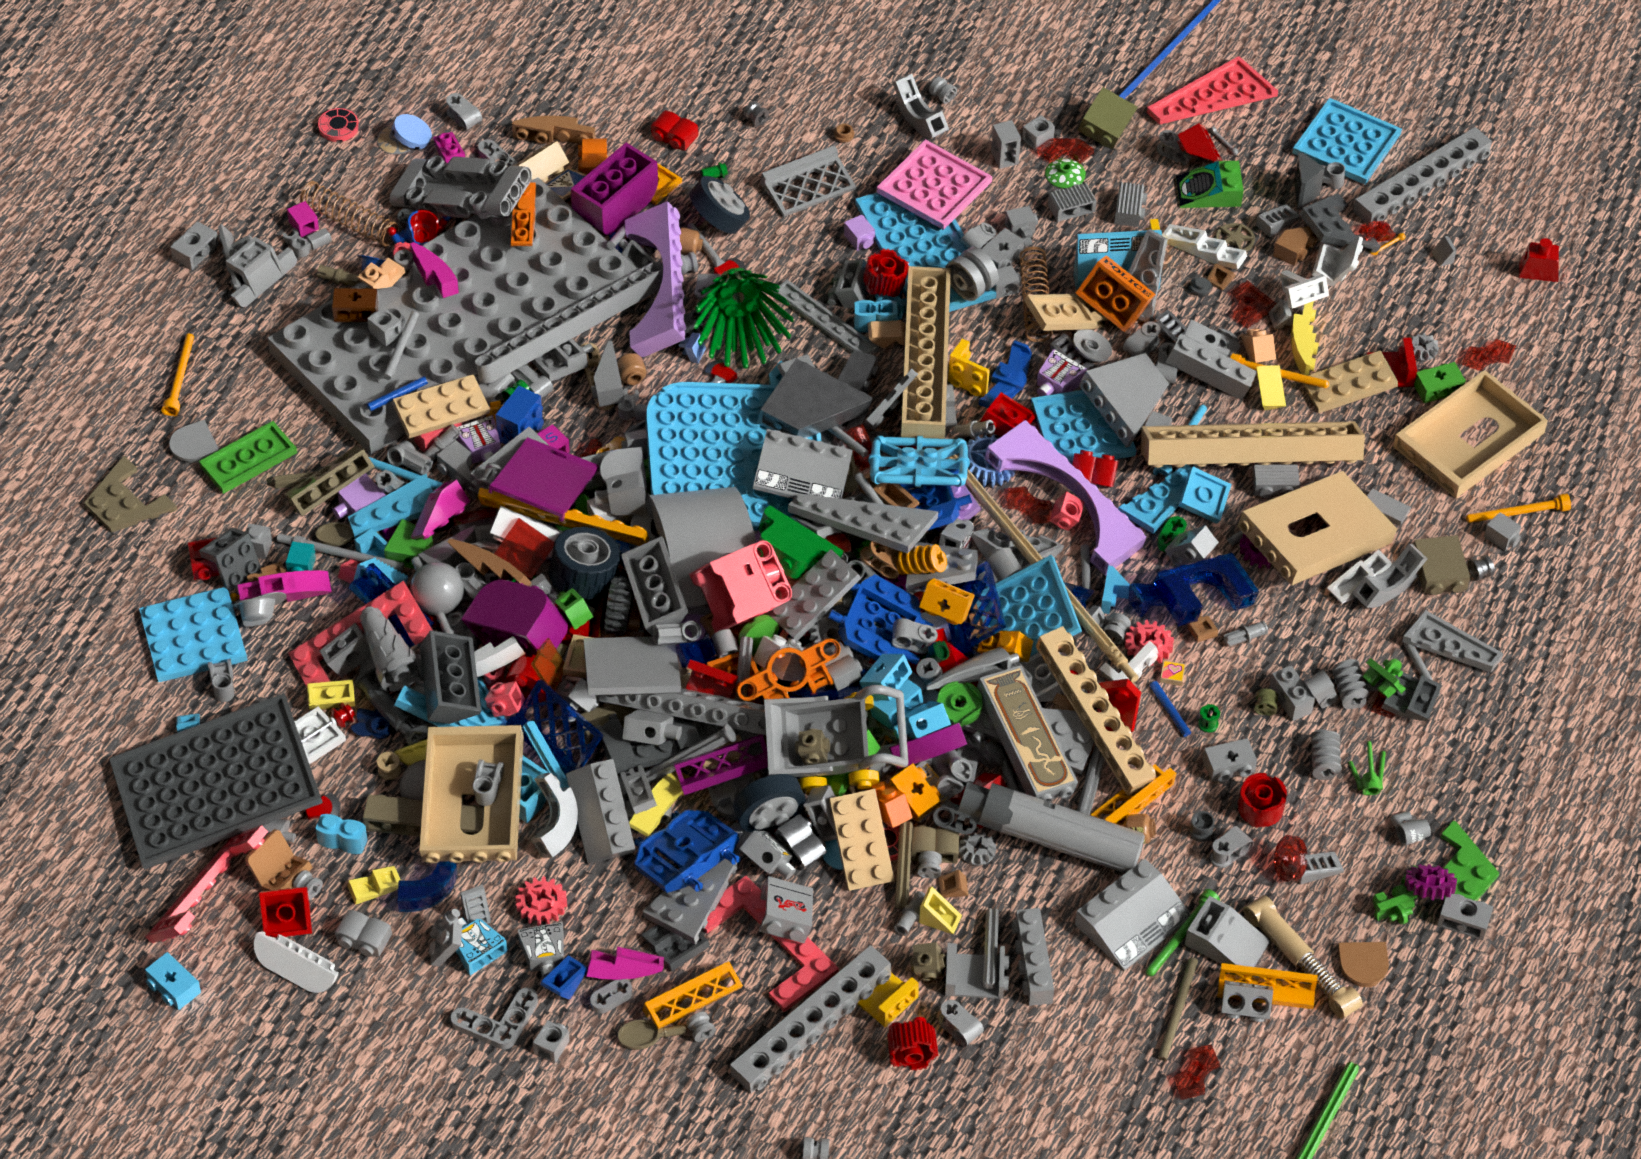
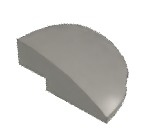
[971,528,1064,569]

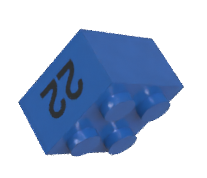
[495,386,544,445]

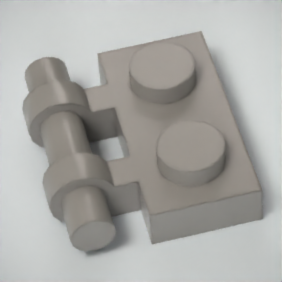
[429,909,462,966]

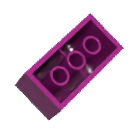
[571,142,658,235]
[461,580,568,662]

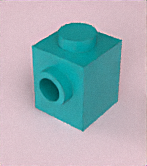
[286,541,316,572]

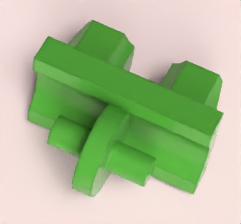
[1363,658,1406,698]
[1372,884,1418,925]

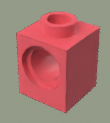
[1049,491,1085,531]

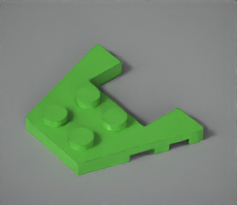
[1401,821,1499,901]

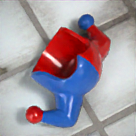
[387,210,451,246]

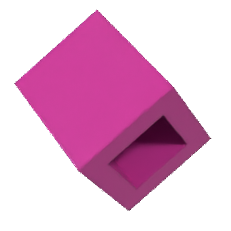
[287,201,319,237]
[538,424,570,453]

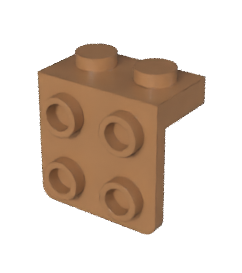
[245,829,313,891]

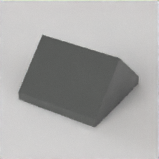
[1294,153,1325,210]

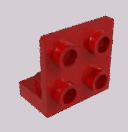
[1366,338,1417,387]
[686,659,739,698]
[1087,678,1142,732]

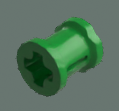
[1198,704,1221,733]

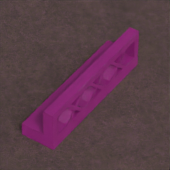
[674,734,768,795]

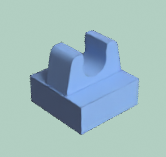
[679,333,706,363]

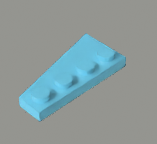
[1118,464,1192,534]
[348,474,433,538]

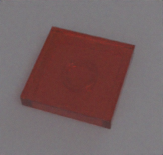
[494,518,554,580]

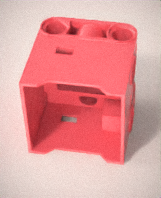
[689,540,792,633]

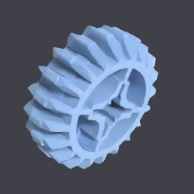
[967,434,1016,488]

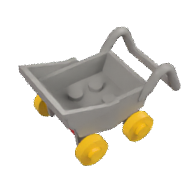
[764,685,908,795]

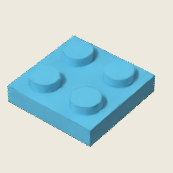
[1178,467,1232,524]

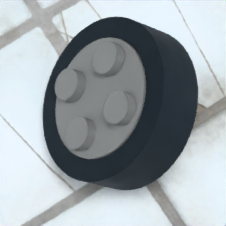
[689,176,750,234]
[733,771,806,833]

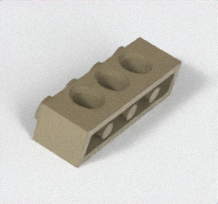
[284,445,375,516]

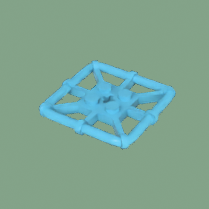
[868,435,970,487]

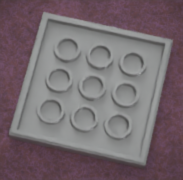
[584,636,681,695]

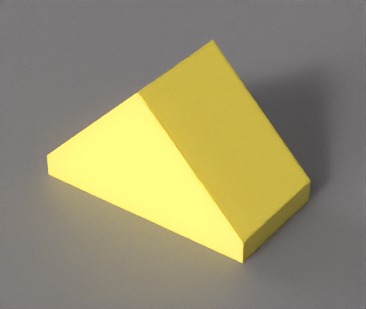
[919,887,962,934]

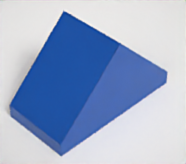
[540,955,588,1000]

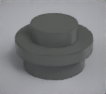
[1190,277,1212,296]

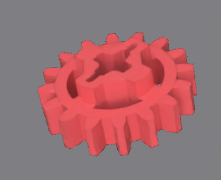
[1124,620,1174,666]
[515,876,567,926]

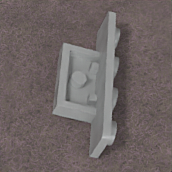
[218,224,253,290]

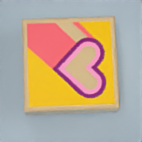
[1160,660,1186,686]

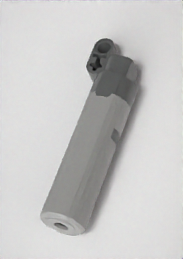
[933,782,1145,873]

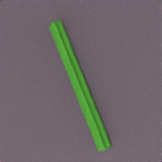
[1296,1062,1359,1159]

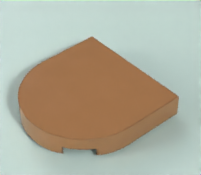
[1338,942,1389,987]

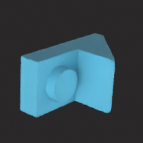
[1101,565,1132,614]

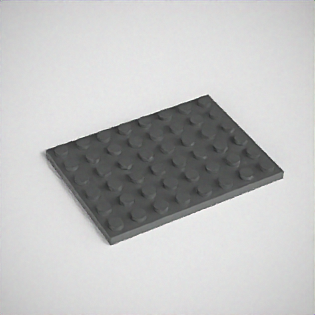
[109,693,323,870]

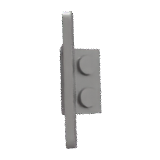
[226,237,297,307]

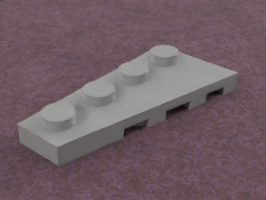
[1128,229,1168,323]
[1402,610,1504,672]

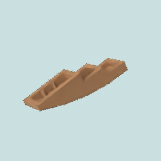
[447,538,532,586]

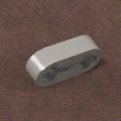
[590,979,632,1014]

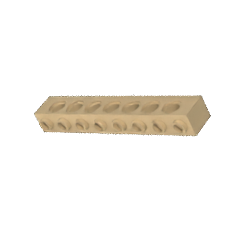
[1036,626,1156,797]

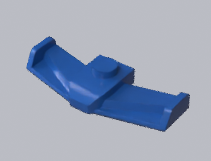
[978,340,1032,408]

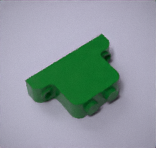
[757,505,844,579]

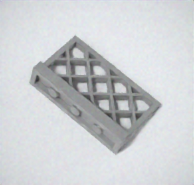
[760,145,856,217]

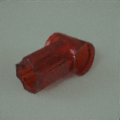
[845,424,872,471]

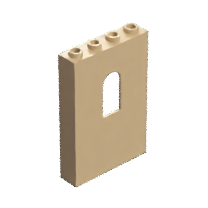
[1393,370,1548,498]
[1238,471,1397,586]
[419,725,524,864]

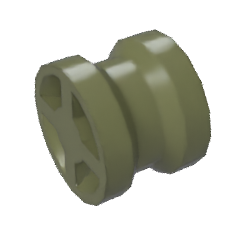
[1254,688,1278,716]

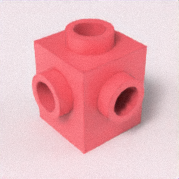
[485,681,525,717]

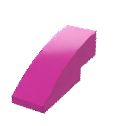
[410,242,459,298]
[586,946,664,980]

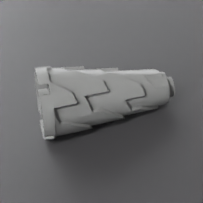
[360,606,422,692]

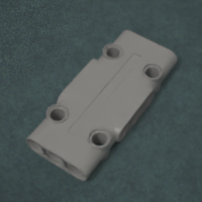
[390,155,532,219]

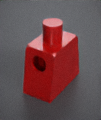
[1519,238,1559,282]

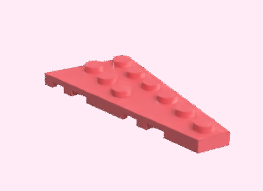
[1147,56,1278,125]

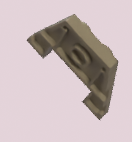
[84,456,177,533]

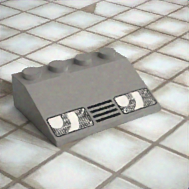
[752,429,853,499]
[1075,859,1191,971]

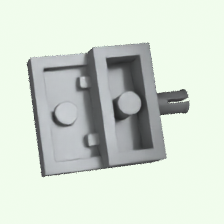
[531,339,593,381]

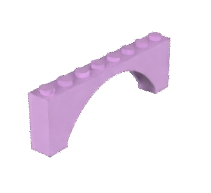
[625,201,686,357]
[984,420,1146,576]

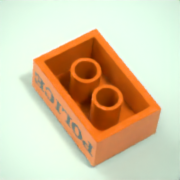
[1076,255,1156,332]

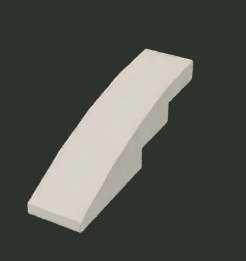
[1162,224,1247,270]
[474,636,525,677]

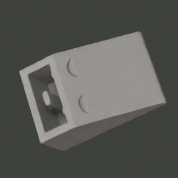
[1185,896,1270,967]

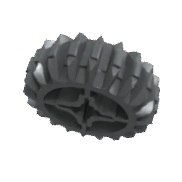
[604,576,633,636]

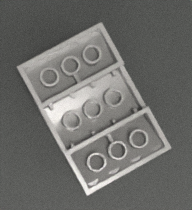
[649,487,756,609]

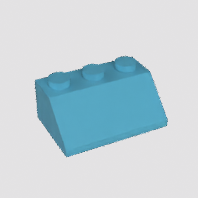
[519,755,549,823]

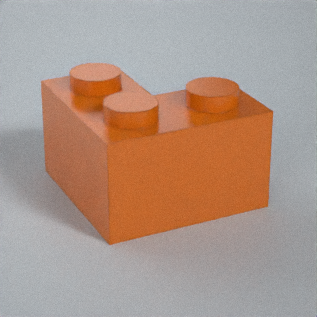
[865,781,913,828]

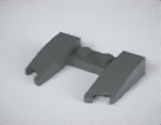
[596,713,701,774]

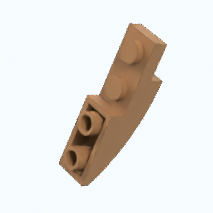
[512,116,596,145]

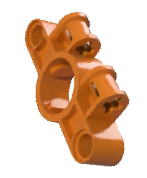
[735,638,841,701]

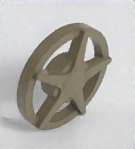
[1216,223,1255,252]

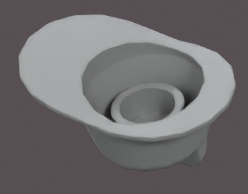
[233,592,287,627]

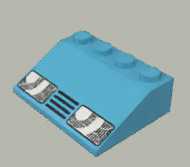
[1073,230,1162,291]

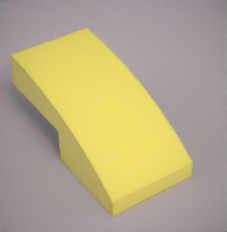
[348,866,402,904]

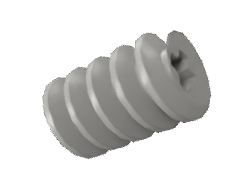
[1332,659,1369,709]
[1311,729,1342,780]

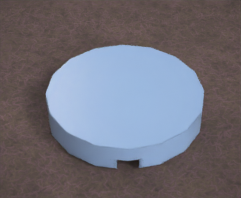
[392,114,432,149]

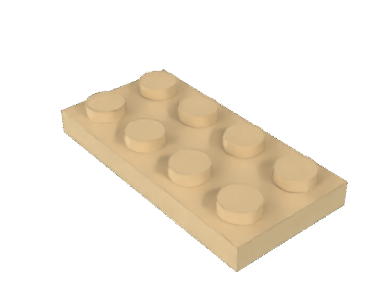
[1303,350,1398,413]
[392,375,490,438]
[828,789,895,891]

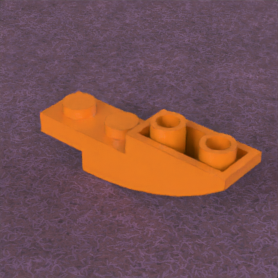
[511,182,536,246]

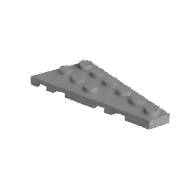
[788,493,938,554]
[959,702,1094,774]
[642,822,752,944]

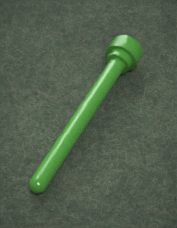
[1146,889,1220,977]

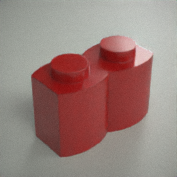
[651,110,699,151]
[1072,450,1119,487]

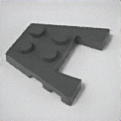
[1299,193,1381,253]

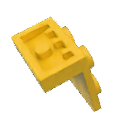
[948,338,989,397]
[857,972,919,1027]

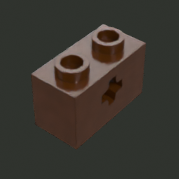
[332,288,379,322]

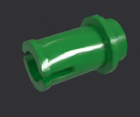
[701,162,728,178]

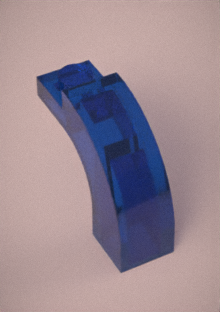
[397,861,458,912]

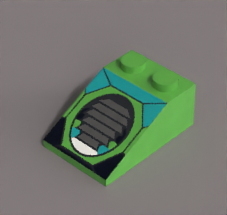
[1176,161,1244,208]

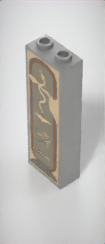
[976,665,1078,802]

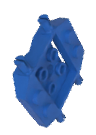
[899,469,972,530]
[828,574,934,665]
[634,810,740,893]

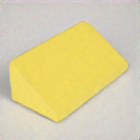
[1256,366,1286,410]
[307,680,355,710]

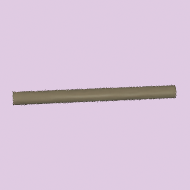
[1158,957,1198,1061]

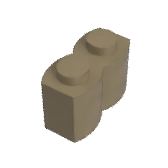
[911,825,959,864]

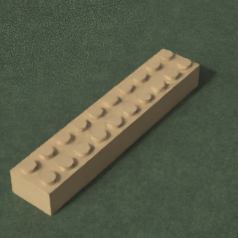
[901,266,951,439]
[1141,421,1365,468]

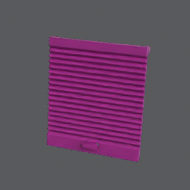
[489,437,599,521]

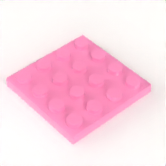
[877,139,992,230]

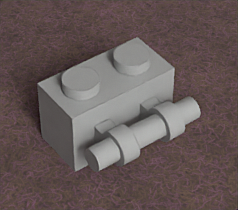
[827,259,868,309]
[554,675,600,722]

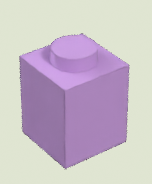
[844,215,875,251]

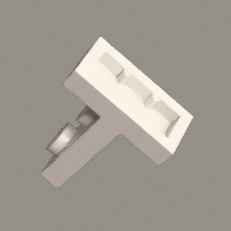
[1280,270,1329,308]
[1099,641,1159,681]

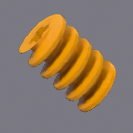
[897,544,947,575]

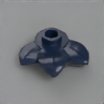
[351,708,392,739]

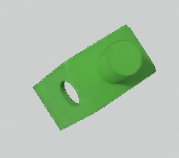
[384,519,433,569]

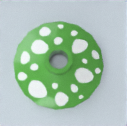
[1045,158,1086,189]

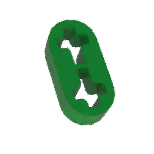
[1157,516,1187,552]

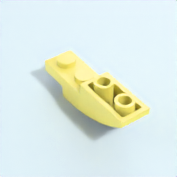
[1291,301,1319,375]

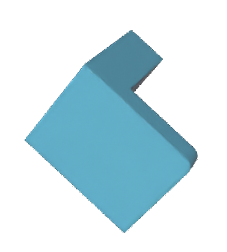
[355,528,388,558]

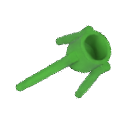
[1348,741,1386,795]

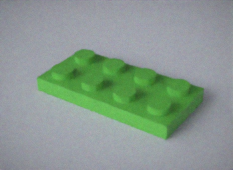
[199,421,297,494]

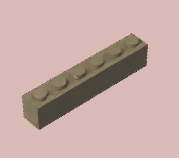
[363,794,484,837]

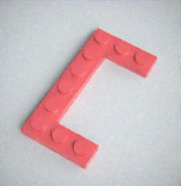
[288,581,433,687]
[145,825,268,943]
[703,876,839,1012]

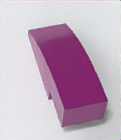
[889,722,967,769]

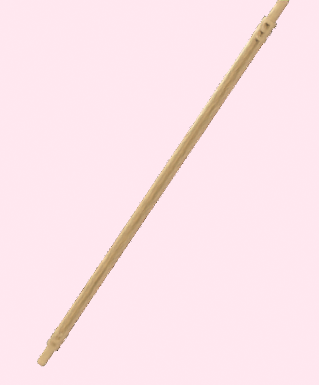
[933,447,1139,683]

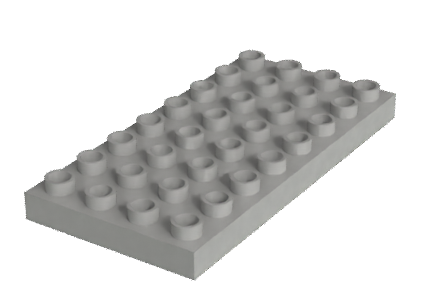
[267,177,638,455]

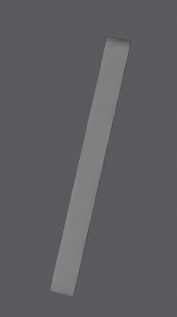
[475,262,663,384]

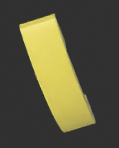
[629,771,690,837]

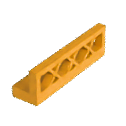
[1091,764,1177,825]
[642,961,743,1029]
[1217,963,1318,1009]

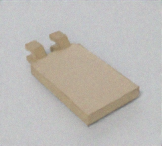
[1024,294,1107,331]

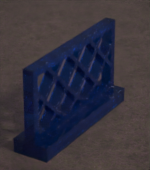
[944,561,1006,657]
[506,680,604,778]

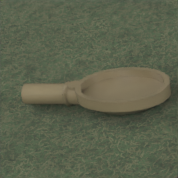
[316,522,379,546]
[618,1019,687,1050]

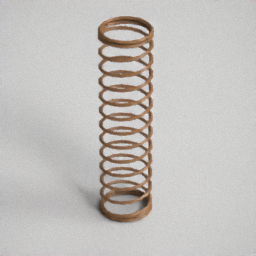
[300,181,398,247]
[1019,246,1053,342]

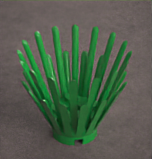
[694,268,794,369]

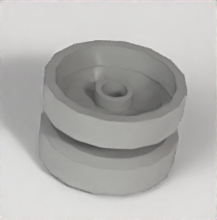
[946,246,999,301]

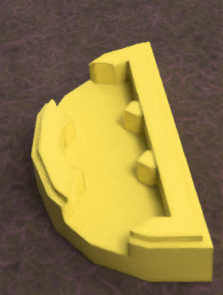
[394,739,427,765]

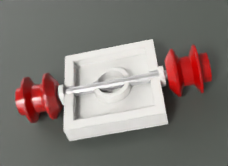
[295,703,355,764]

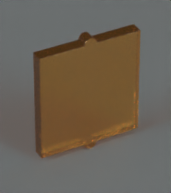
[531,638,565,693]

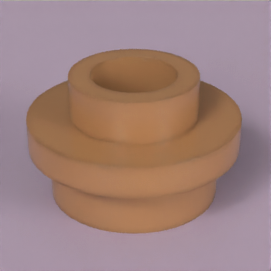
[834,123,854,142]

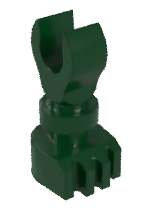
[917,640,949,663]

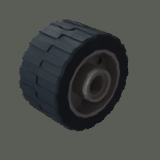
[548,527,621,599]

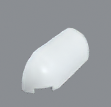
[254,932,339,993]

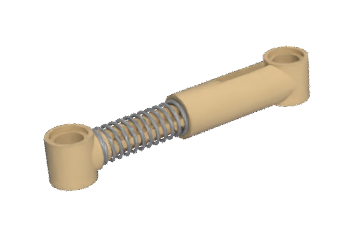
[1243,895,1363,1019]

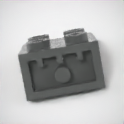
[199,527,261,592]

